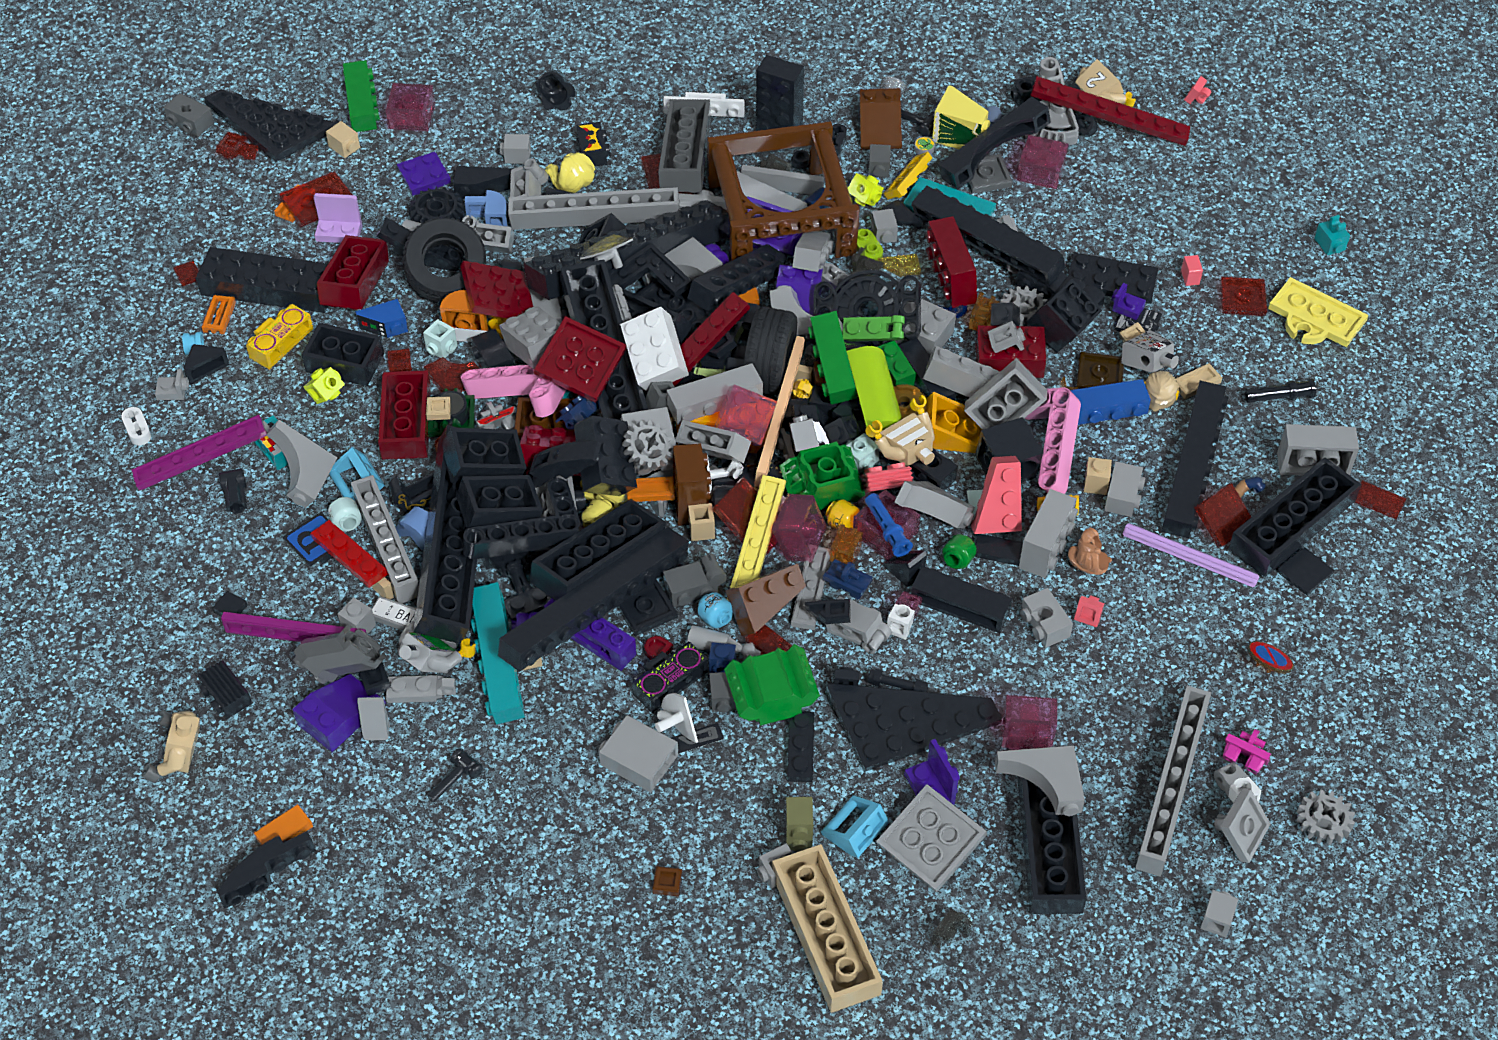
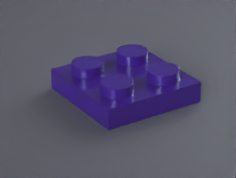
[397,151,451,196]

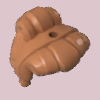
[1068,527,1112,575]

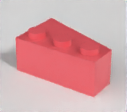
[970,456,1022,534]

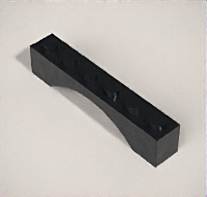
[938,97,1051,190]

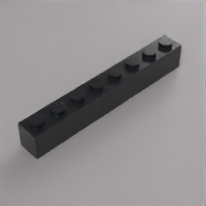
[911,186,1066,286]
[1161,380,1229,538]

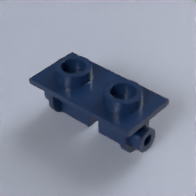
[555,395,597,430]

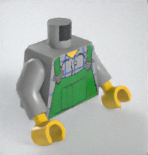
[397,620,476,673]

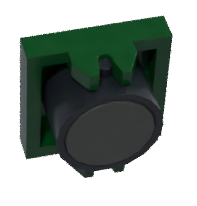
[428,388,476,437]

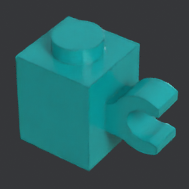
[1314,215,1350,256]

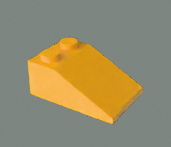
[926,392,982,453]

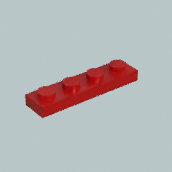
[311,520,388,588]

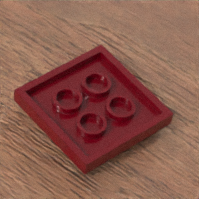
[461,261,534,318]
[534,316,627,403]

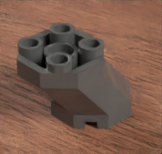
[294,625,386,684]

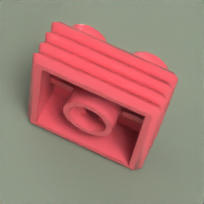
[860,462,913,493]

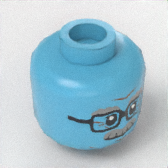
[698,592,733,628]

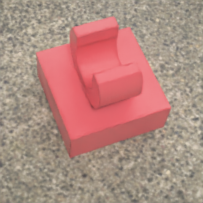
[1184,76,1211,104]
[1074,595,1105,627]

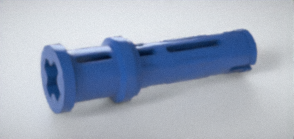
[865,493,913,557]

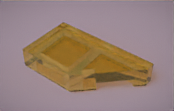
[878,254,921,277]

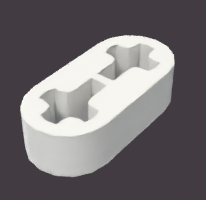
[121,407,151,446]

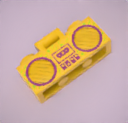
[246,304,313,370]

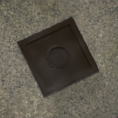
[1076,352,1124,389]

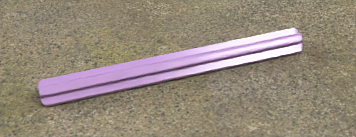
[1123,523,1259,587]

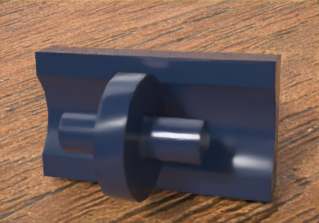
[823,559,872,600]

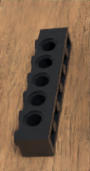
[687,244,788,311]
[832,399,958,491]

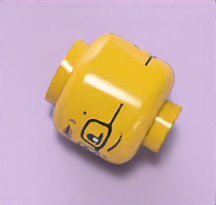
[825,499,862,534]

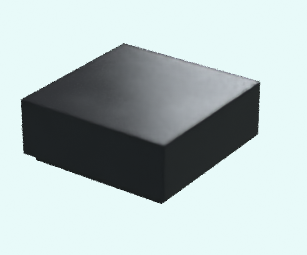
[212,591,248,617]

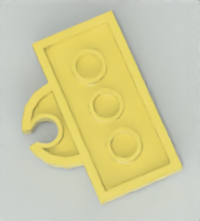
[1268,277,1368,347]

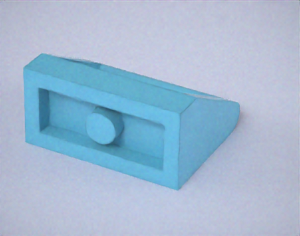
[329,447,385,500]
[821,796,889,858]

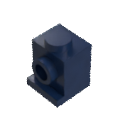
[709,642,736,679]

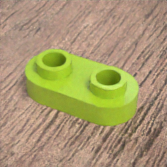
[857,229,883,264]

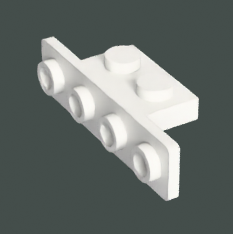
[663,92,745,117]

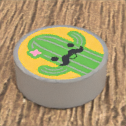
[914,137,935,155]

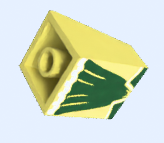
[932,85,990,149]

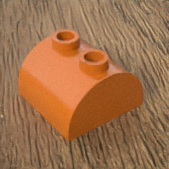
[440,290,488,331]

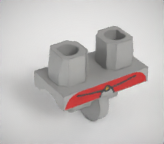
[476,402,517,429]

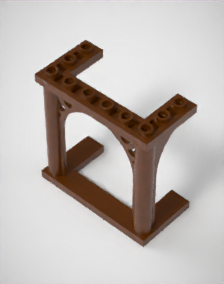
[707,121,860,261]

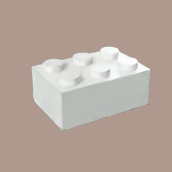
[620,307,689,392]

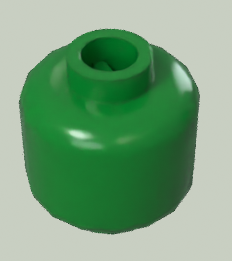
[942,534,977,569]

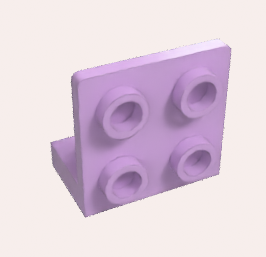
[314,193,362,243]

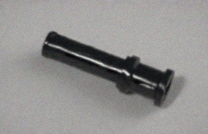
[1245,378,1316,403]

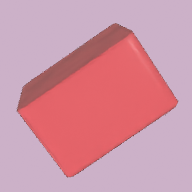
[1181,255,1203,286]

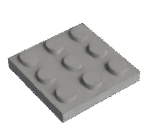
[876,784,987,893]

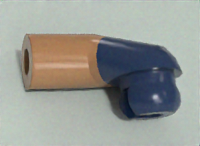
[1231,476,1266,500]

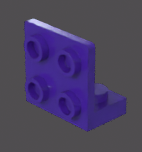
[904,739,960,805]

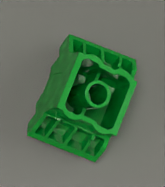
[780,442,865,516]
[724,644,820,726]

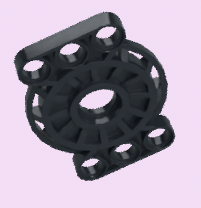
[814,270,921,347]

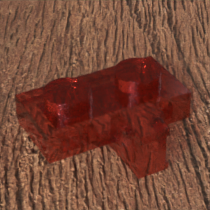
[216,132,258,160]

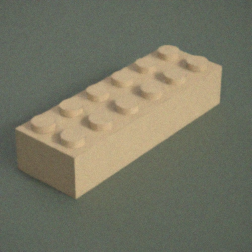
[772,844,883,1013]

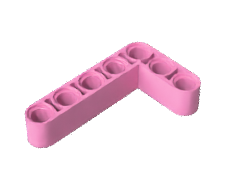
[461,365,567,417]
[1025,387,1081,494]

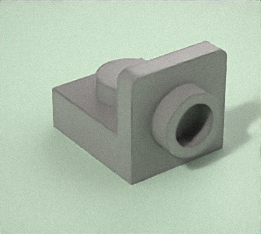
[988,321,1025,353]
[155,369,189,400]
[757,843,792,888]

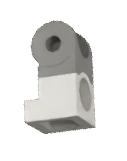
[1214,762,1261,803]

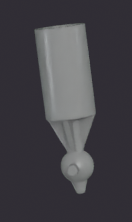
[687,625,761,658]

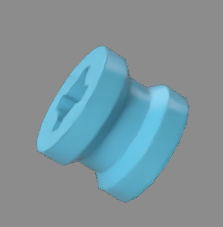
[182,332,204,355]

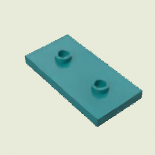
[903,177,996,216]

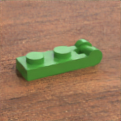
[843,315,905,341]

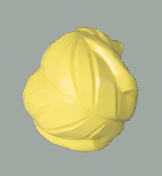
[545,152,595,193]

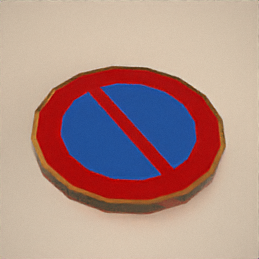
[1247,641,1294,674]

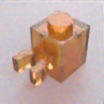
[969,292,1000,331]
[830,524,863,564]

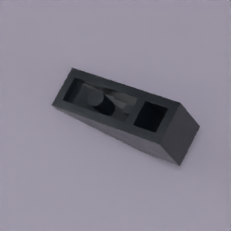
[453,166,515,199]

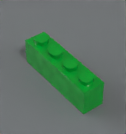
[343,60,380,132]
[808,311,858,405]

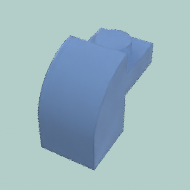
[465,190,508,227]
[395,507,429,550]

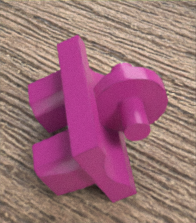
[1223,729,1271,775]

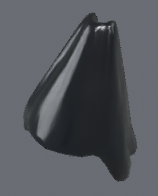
[536,70,576,111]

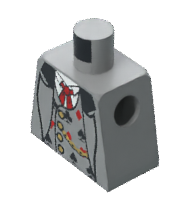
[1121,330,1179,372]

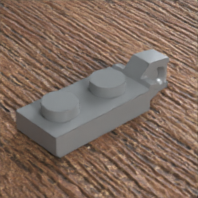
[386,675,456,703]

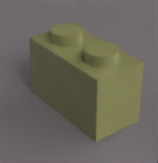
[786,797,813,852]

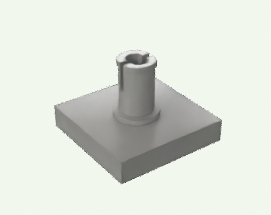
[1214,788,1271,863]

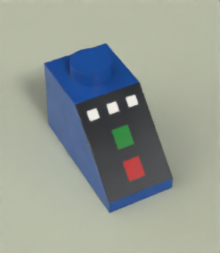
[355,299,408,338]

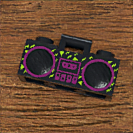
[632,641,708,713]

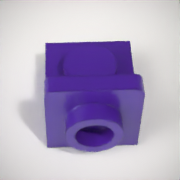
[1111,283,1146,320]

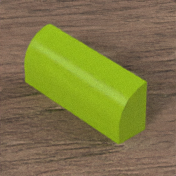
[847,346,902,431]

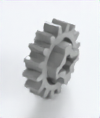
[1000,286,1047,327]
[622,420,674,471]
[1297,790,1355,845]

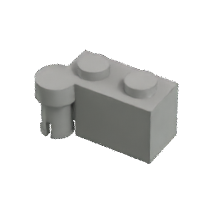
[510,158,549,197]
[462,215,515,254]
[826,596,892,654]

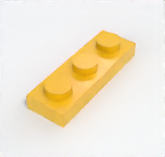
[883,152,932,200]

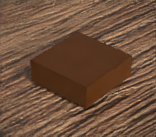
[652,866,682,897]

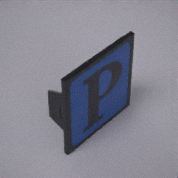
[282,512,333,567]

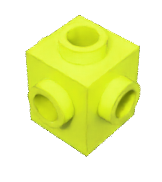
[848,173,884,207]
[303,367,345,404]

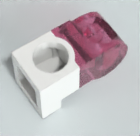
[887,591,922,640]

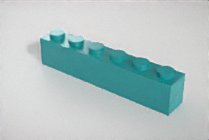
[471,582,525,725]

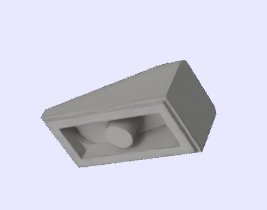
[358,697,390,740]

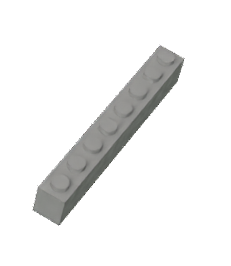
[508,187,680,230]
[1135,685,1212,877]

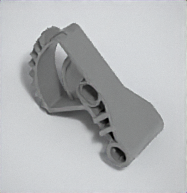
[1025,57,1079,149]

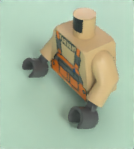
[142,710,200,783]

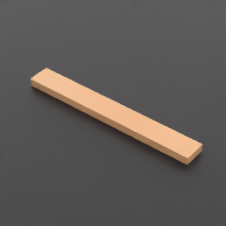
[755,336,805,487]

